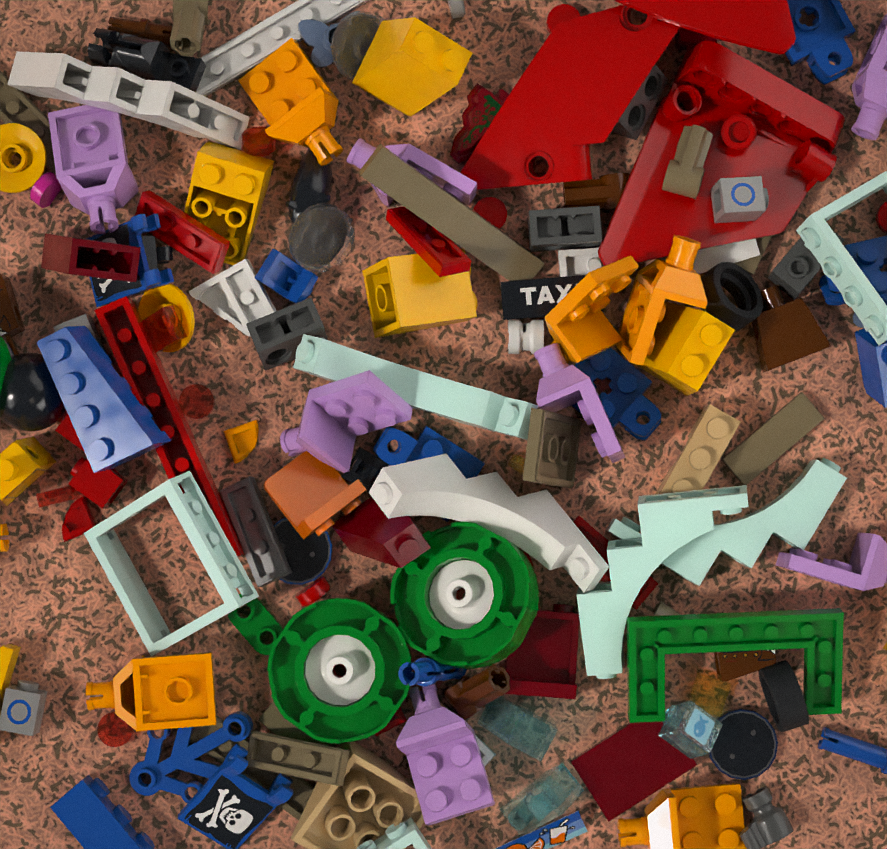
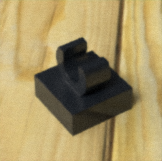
[142,236,173,270]
[342,447,390,493]

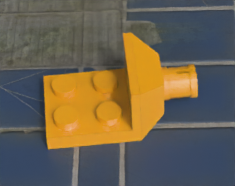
[238,38,343,166]
[616,235,708,366]
[544,255,640,364]
[86,652,217,731]
[617,783,746,849]

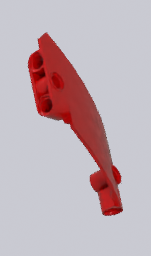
[460,5,681,190]

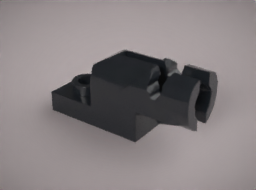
[87,28,206,92]

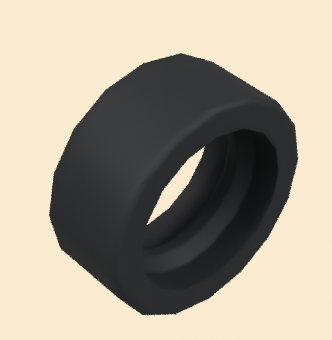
[701,262,763,332]
[759,660,809,732]

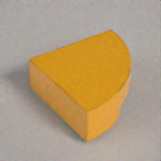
[224,420,259,464]

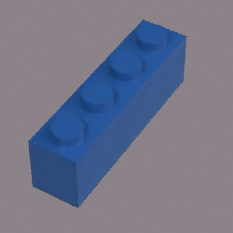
[50,775,155,849]

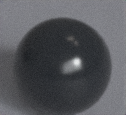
[0,353,66,432]

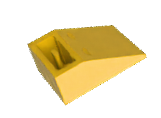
[184,141,274,265]

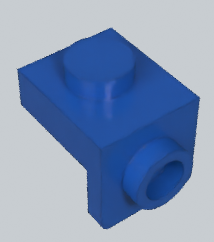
[255,249,318,304]

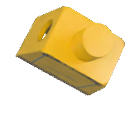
[0,436,56,506]

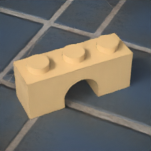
[656,405,741,494]

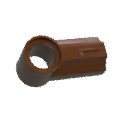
[563,173,630,213]
[442,664,510,720]

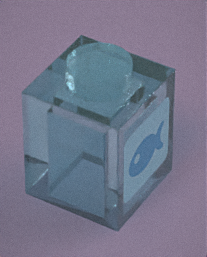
[658,700,723,759]

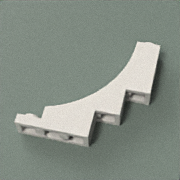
[7,51,250,150]
[369,454,609,593]

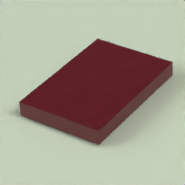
[570,715,697,822]

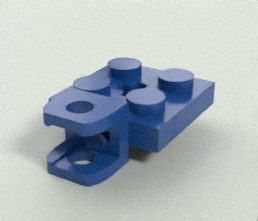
[785,0,856,85]
[819,236,887,305]
[571,348,661,441]
[373,426,485,522]

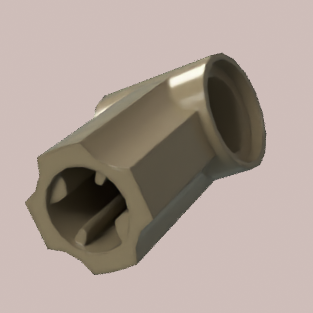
[170,0,212,56]
[662,125,713,199]

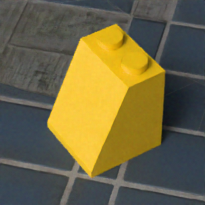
[352,17,473,117]
[362,248,478,338]
[635,301,735,396]

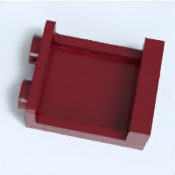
[505,604,580,699]

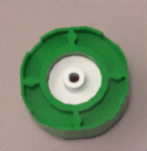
[390,522,539,669]
[267,598,412,744]

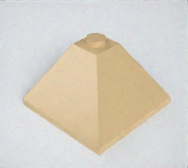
[291,741,424,849]

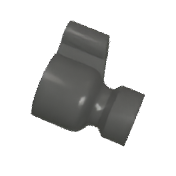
[739,786,794,849]

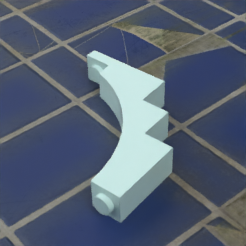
[293,334,538,440]
[606,458,847,586]
[576,485,749,679]

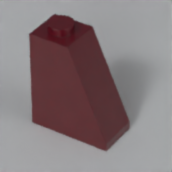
[41,233,141,282]
[332,497,431,568]

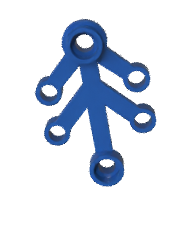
[129,711,253,803]

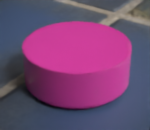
[30,172,62,208]

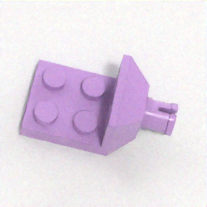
[851,14,887,140]
[48,105,139,234]
[347,138,477,207]
[534,343,626,463]
[280,370,413,473]
[776,533,887,591]
[396,684,495,826]

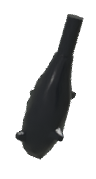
[286,129,334,226]

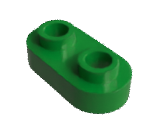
[227,594,284,655]

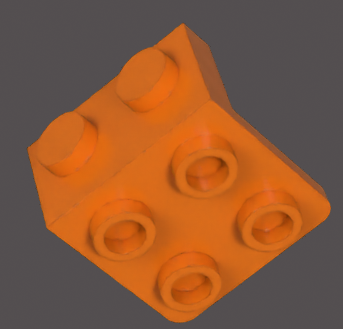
[263,451,366,540]

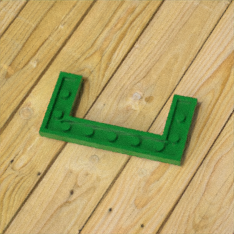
[627,608,844,723]

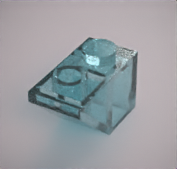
[477,696,558,761]
[500,762,584,836]

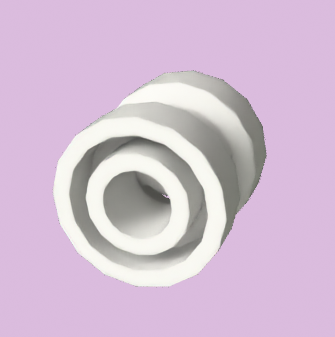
[508,320,544,354]

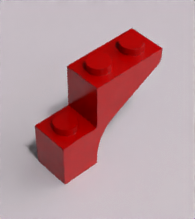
[55,411,129,509]

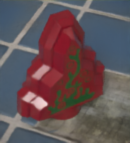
[450,83,509,164]

